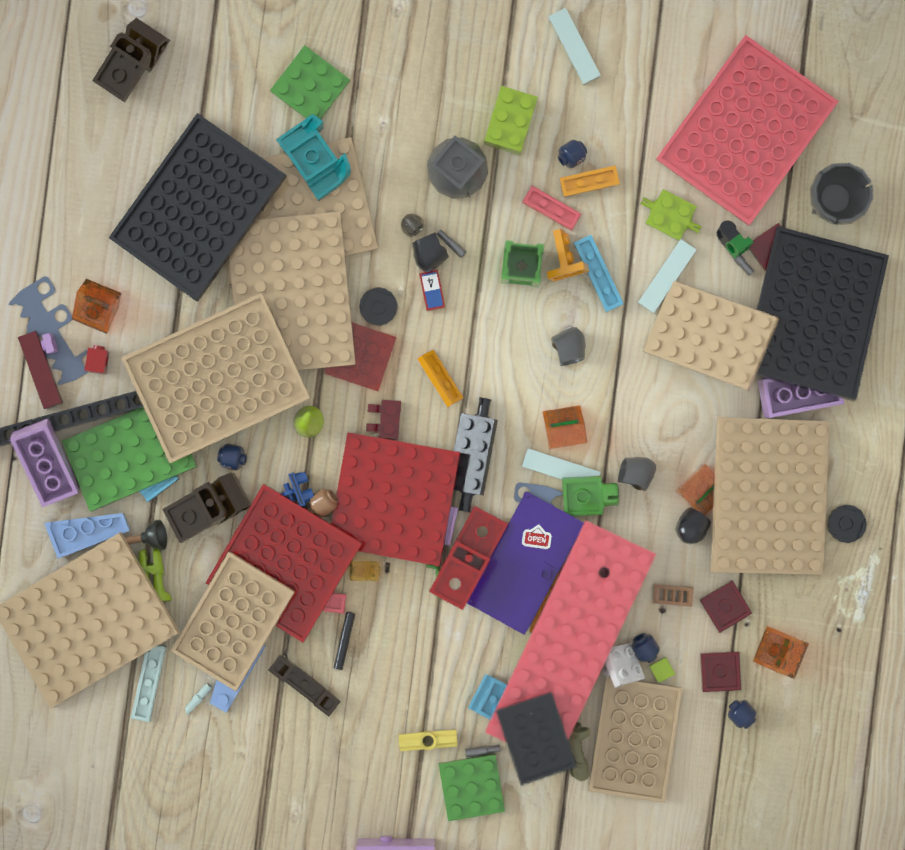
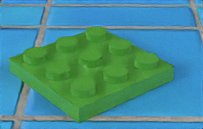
[270,45,350,119]
[439,754,505,821]

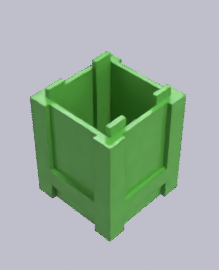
[501,240,544,287]

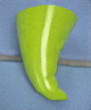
[294,405,324,438]

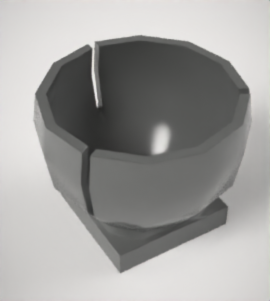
[427,135,488,199]
[810,163,873,225]

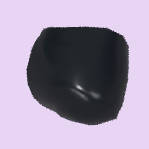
[412,233,449,273]
[675,508,711,544]

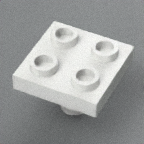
[603,643,645,687]

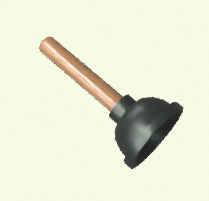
[125,520,167,550]

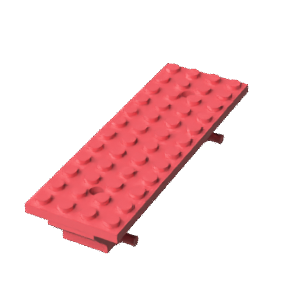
[485,520,656,742]

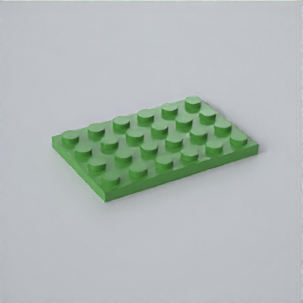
[62,407,197,512]

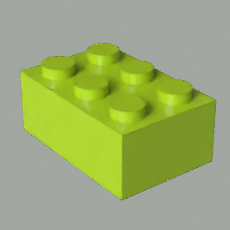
[484,86,538,155]

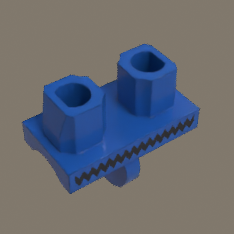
[281,472,314,506]

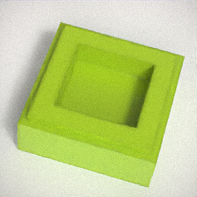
[649,657,675,683]

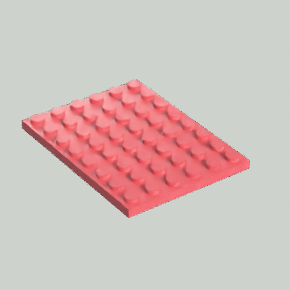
[656,35,839,226]

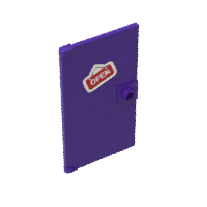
[467,491,584,635]

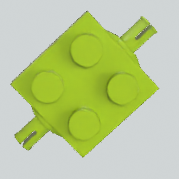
[640,189,702,241]

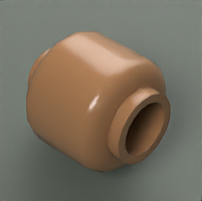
[309,489,338,517]

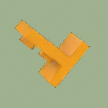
[546,229,589,282]

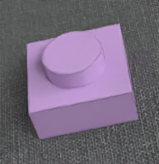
[41,333,58,354]

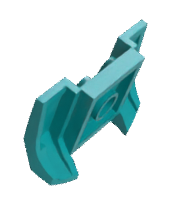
[276,114,351,201]

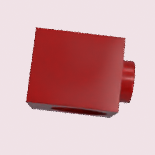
[84,345,110,375]

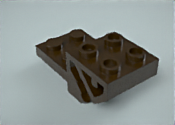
[92,18,170,102]
[162,472,251,543]

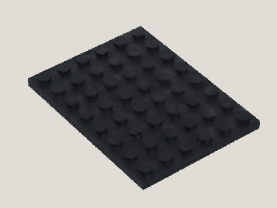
[109,113,287,302]
[756,226,889,402]

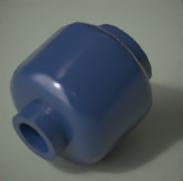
[558,140,587,168]
[217,444,247,470]
[631,633,660,663]
[728,700,756,729]

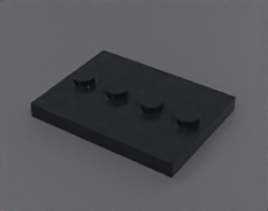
[496,691,577,786]

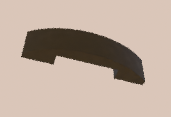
[268,655,341,717]

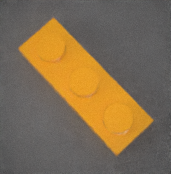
[559,165,620,198]
[417,350,464,407]

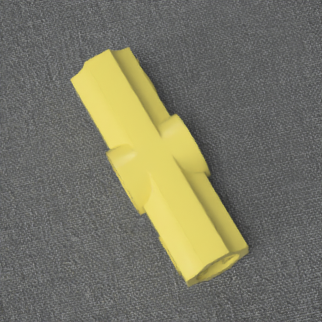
[399,729,458,751]

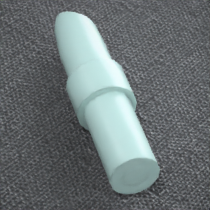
[185,683,212,715]

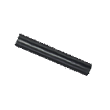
[333,612,355,670]

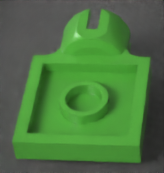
[562,476,619,516]

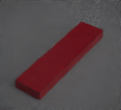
[18,331,63,409]

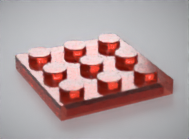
[324,322,397,392]

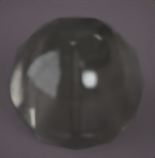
[401,213,424,237]

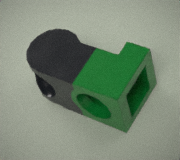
[716,220,753,259]

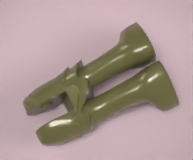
[568,722,590,781]

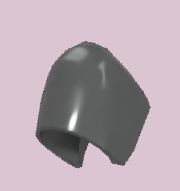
[551,327,586,366]
[618,457,656,491]

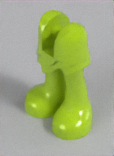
[138,548,172,602]

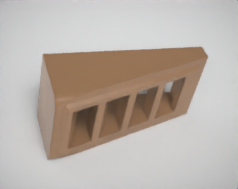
[653,584,694,607]

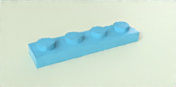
[573,235,624,312]

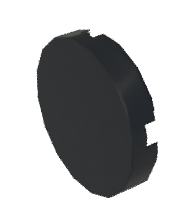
[359,287,398,326]
[827,505,867,543]

